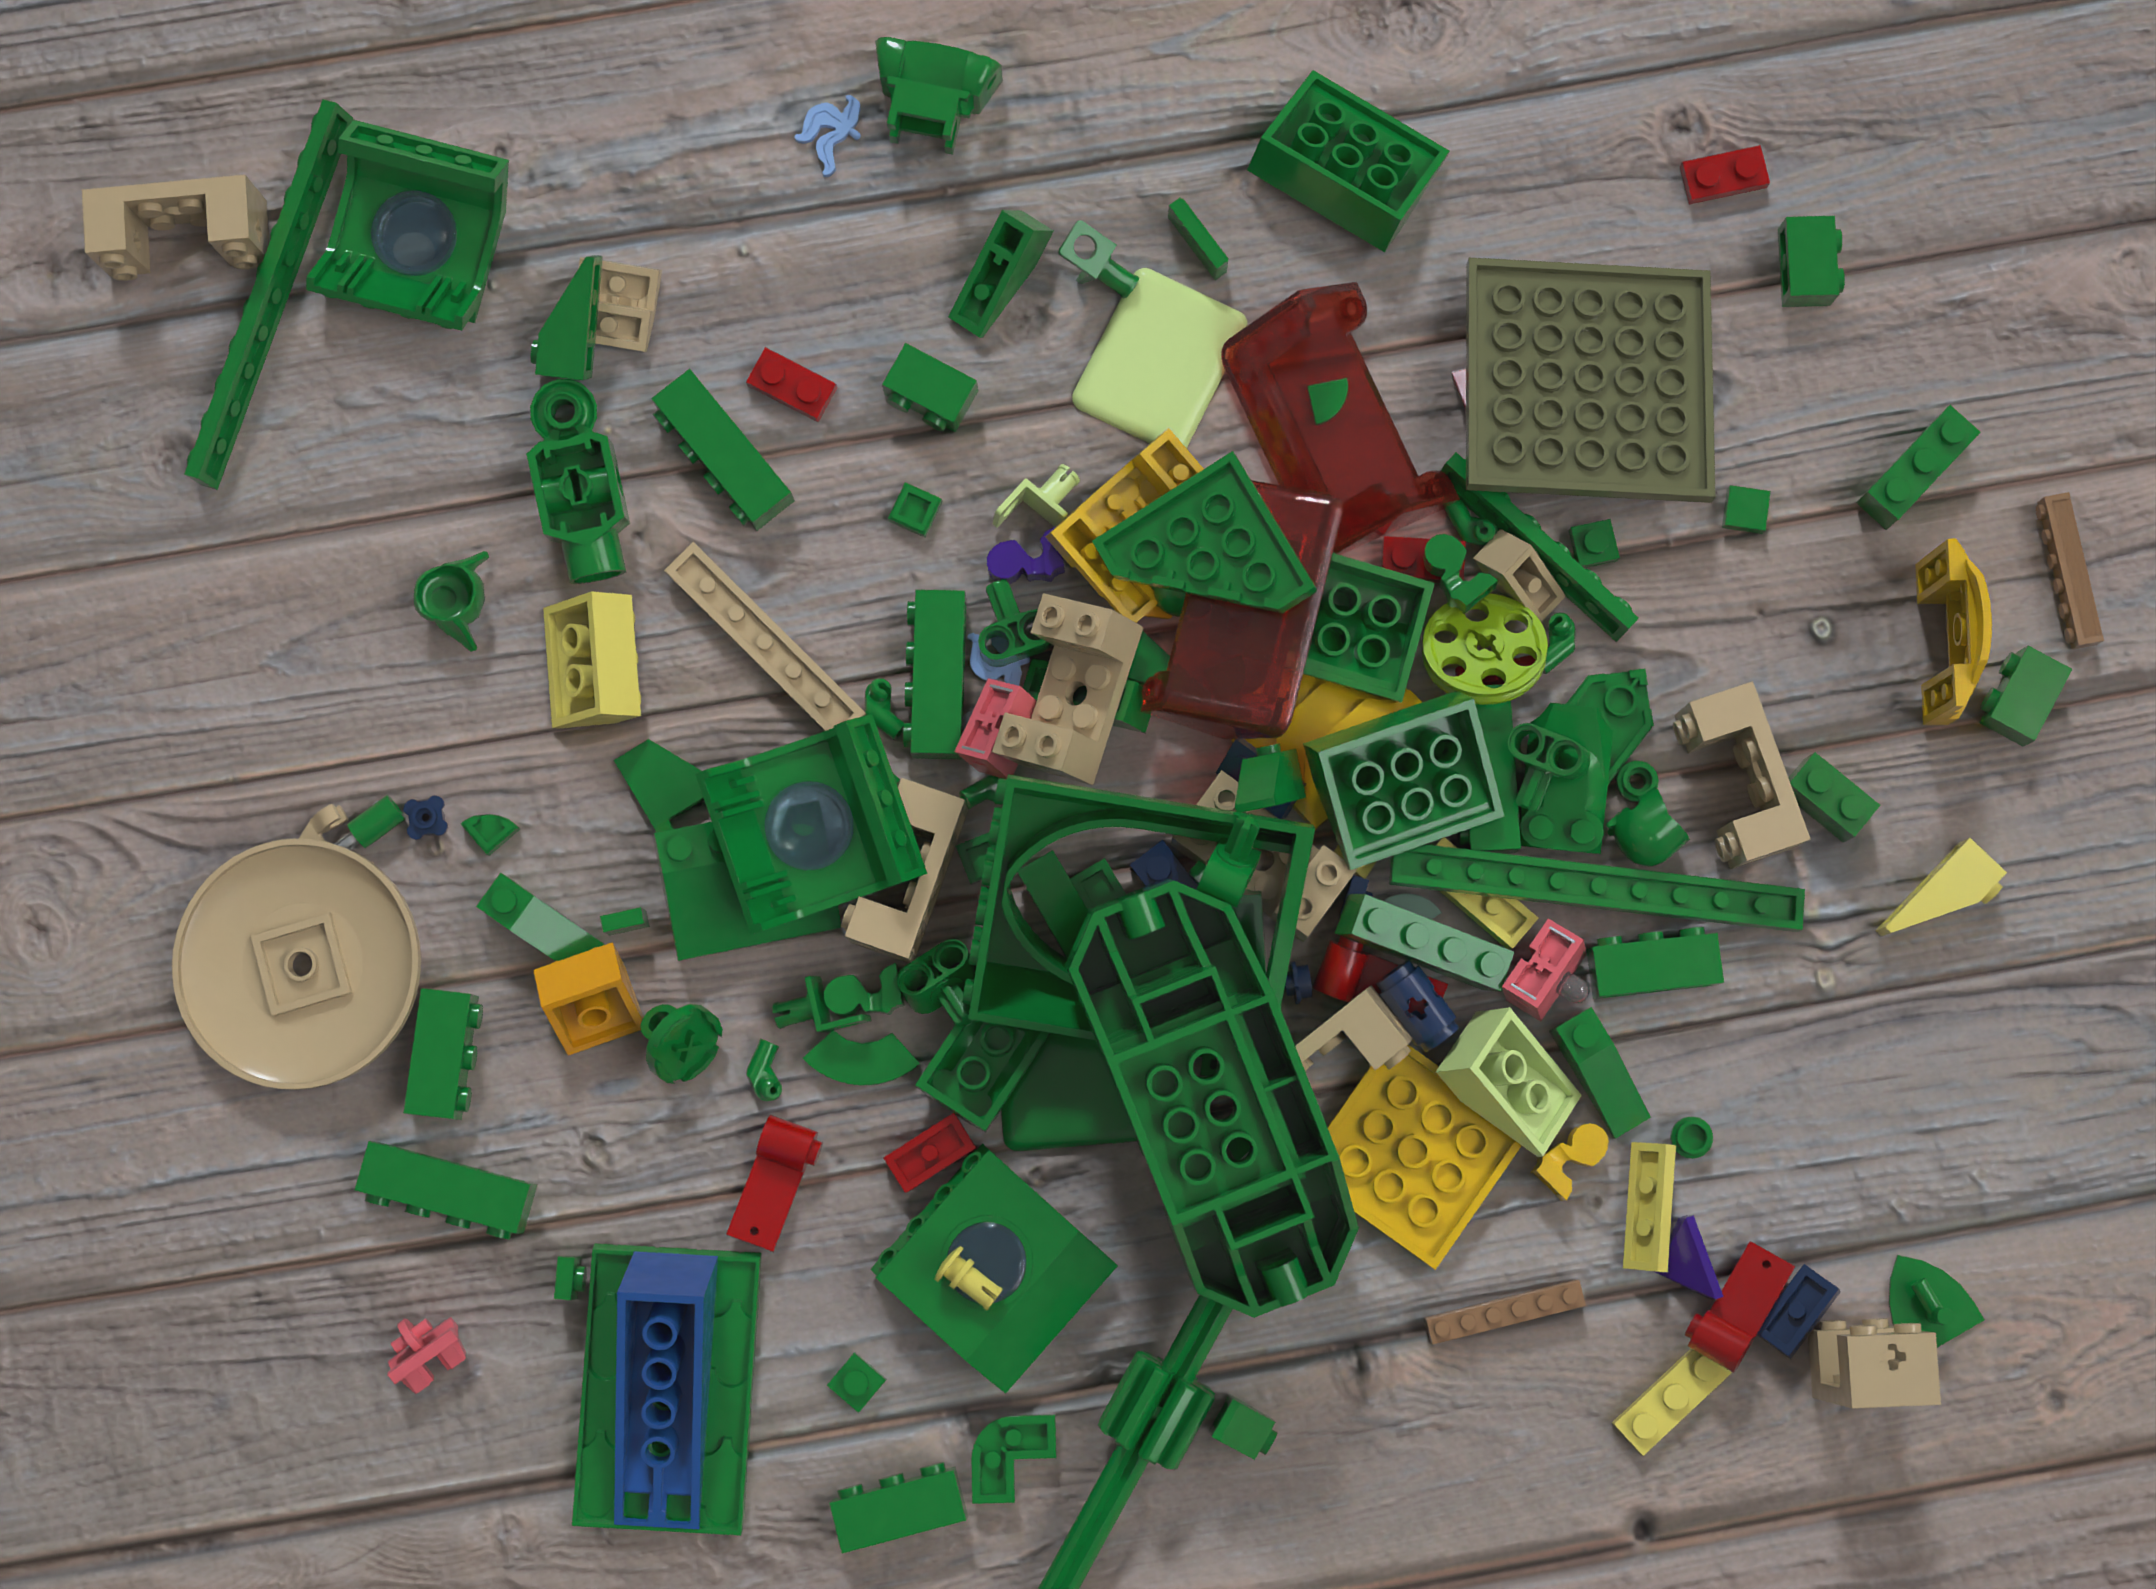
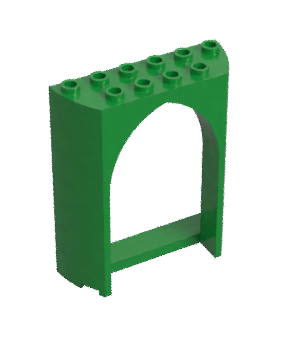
[962,774,1315,1060]

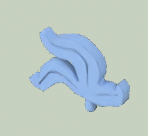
[795,95,861,178]
[967,633,1030,686]

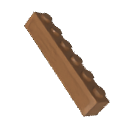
[2036,492,2104,650]
[1423,1279,1586,1345]

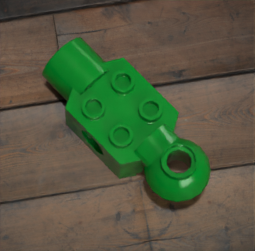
[526,379,630,584]

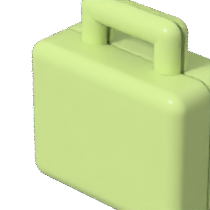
[1072,268,1248,449]

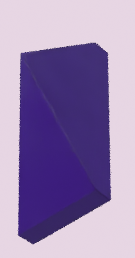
[1653,1215,1723,1299]

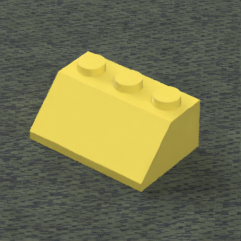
[543,591,641,729]

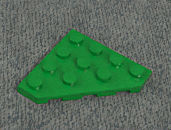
[1092,451,1318,613]

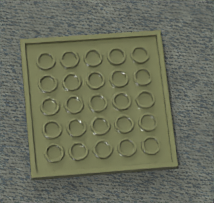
[1466,257,1716,503]

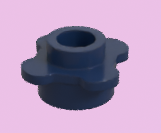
[403,795,448,840]
[1285,961,1312,1004]

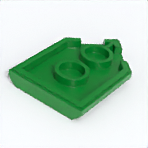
[1566,668,1654,785]

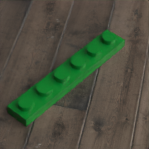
[1436,452,1639,642]

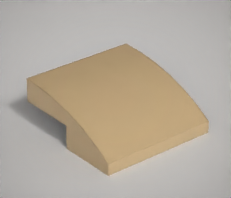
[578,257,662,352]

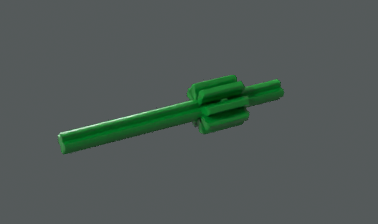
[1038,1295,1233,1589]

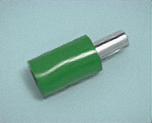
[334,795,406,850]

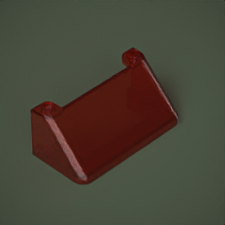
[1221,282,1460,555]
[1141,480,1343,739]

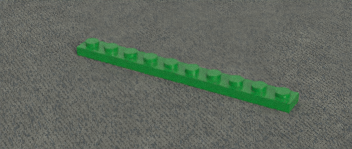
[184,99,354,490]
[1389,844,1805,932]

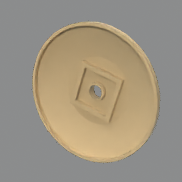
[172,838,421,1090]

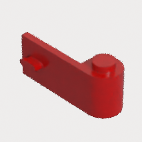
[1312,936,1448,1014]
[726,1115,823,1253]
[1684,1241,1795,1373]

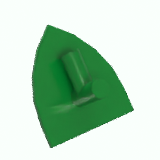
[1888,1255,1985,1348]

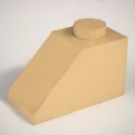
[1473,529,1566,622]

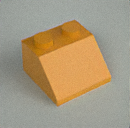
[533,942,643,1056]

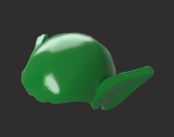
[414,551,489,652]

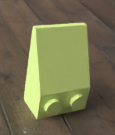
[1436,1007,1582,1157]

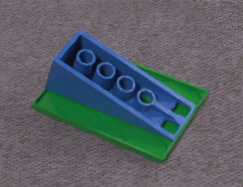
[572,1243,762,1536]

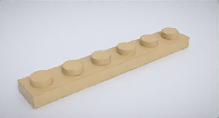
[664,542,866,731]

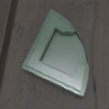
[1384,893,1442,920]

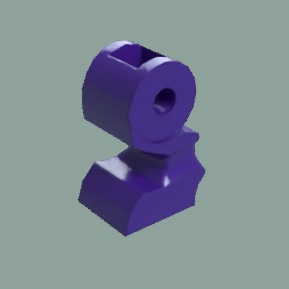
[987,526,1065,584]

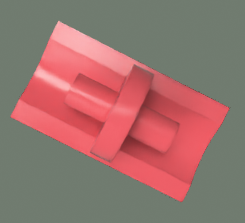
[387,1317,466,1394]

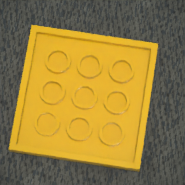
[1327,1045,1522,1270]

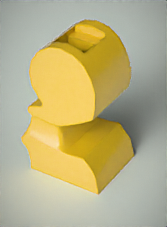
[1531,1123,1609,1201]

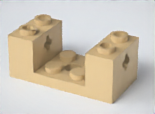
[82,175,269,281]
[992,593,1144,785]
[1673,681,1811,870]
[1171,770,1357,942]
[841,778,968,963]
[1295,985,1413,1071]
[1808,1318,1941,1409]

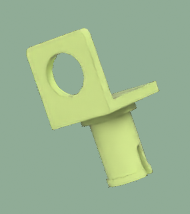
[992,464,1080,528]

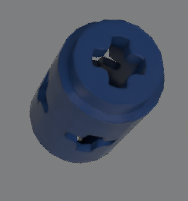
[1376,960,1459,1052]

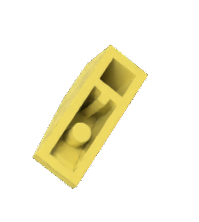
[1875,838,2007,936]

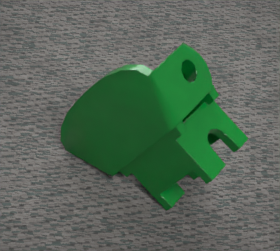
[875,37,1003,155]

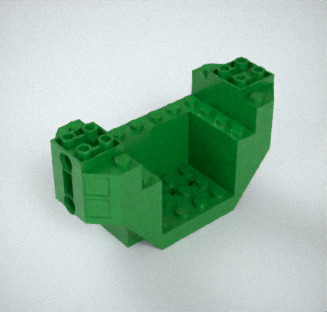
[1065,878,1359,1318]

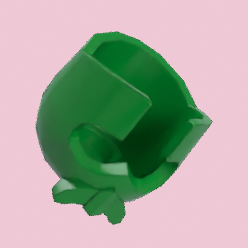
[1606,787,1690,867]

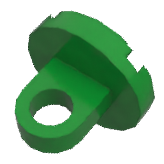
[641,1004,723,1084]

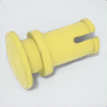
[934,1246,1003,1311]

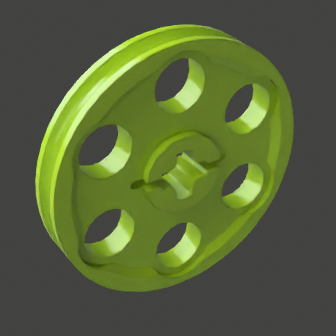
[1422,593,1548,704]

